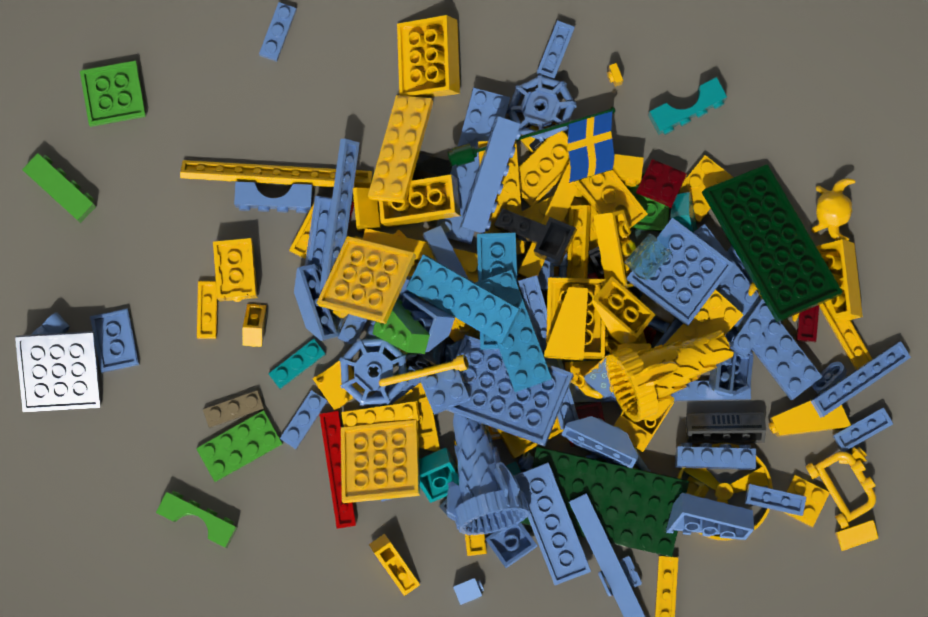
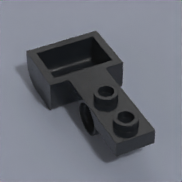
[494,208,577,265]

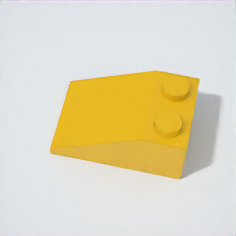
[591,276,656,344]

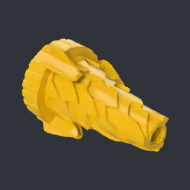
[606,330,733,422]

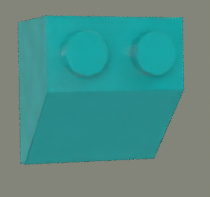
[419,447,459,503]

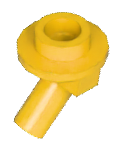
[839,447,867,464]

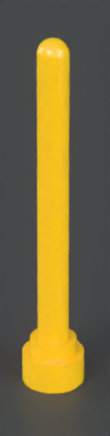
[379,354,469,386]

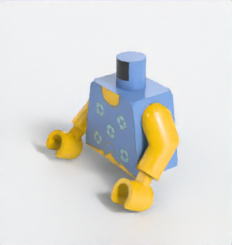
[571,342,618,399]

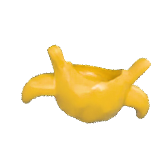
[811,178,856,241]

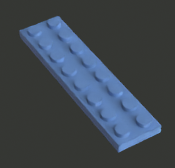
[436,88,510,245]

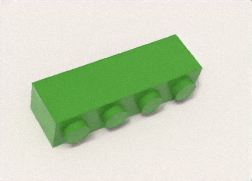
[22,153,96,223]

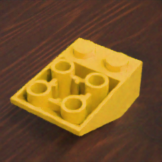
[614,402,674,452]

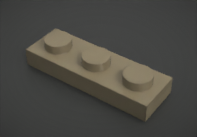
[203,390,264,428]

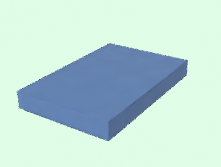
[90,308,139,373]

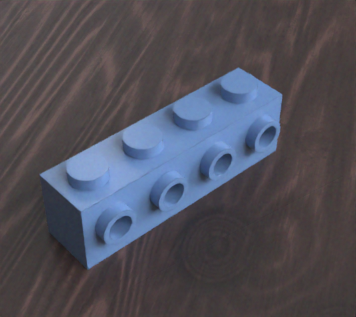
[675,443,756,470]

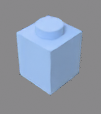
[453,578,484,605]

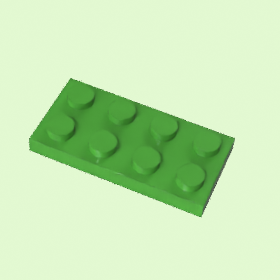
[196,410,283,482]

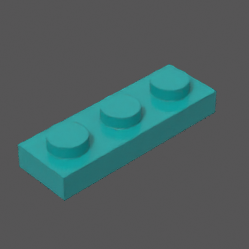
[268,339,326,389]

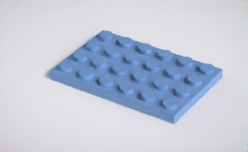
[447,335,574,446]

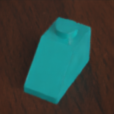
[671,192,698,233]

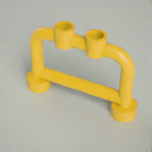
[805,451,876,530]

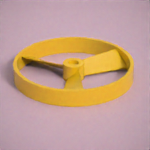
[677,443,773,541]

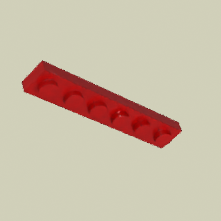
[319,411,356,529]

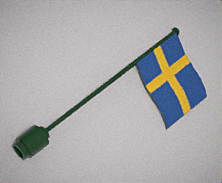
[448,107,616,183]

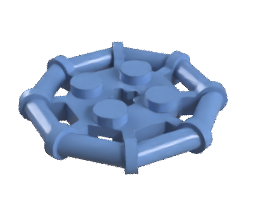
[506,74,577,142]
[339,338,408,406]

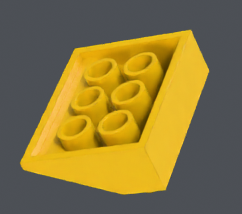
[397,15,460,97]
[546,278,606,359]

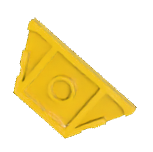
[392,382,440,452]

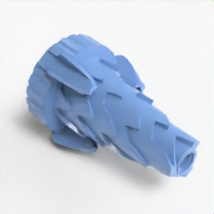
[447,413,529,535]

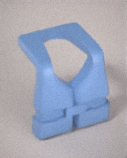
[598,556,642,596]

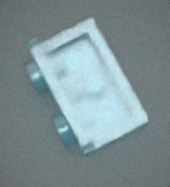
[625,234,672,280]

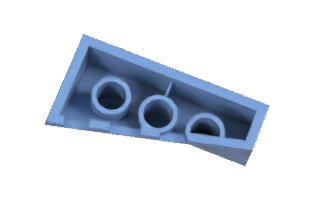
[666,493,754,540]

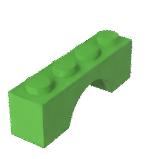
[156,491,238,548]

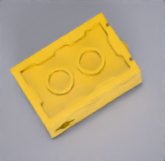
[213,238,258,302]

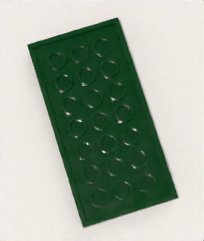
[702,164,843,322]
[520,446,689,557]

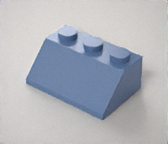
[401,293,455,352]

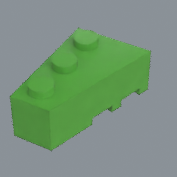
[372,299,430,354]

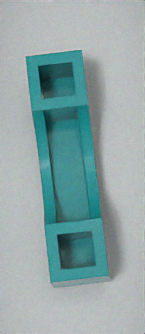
[648,77,727,135]

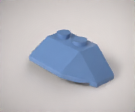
[294,264,344,341]
[708,328,754,397]
[561,416,638,468]

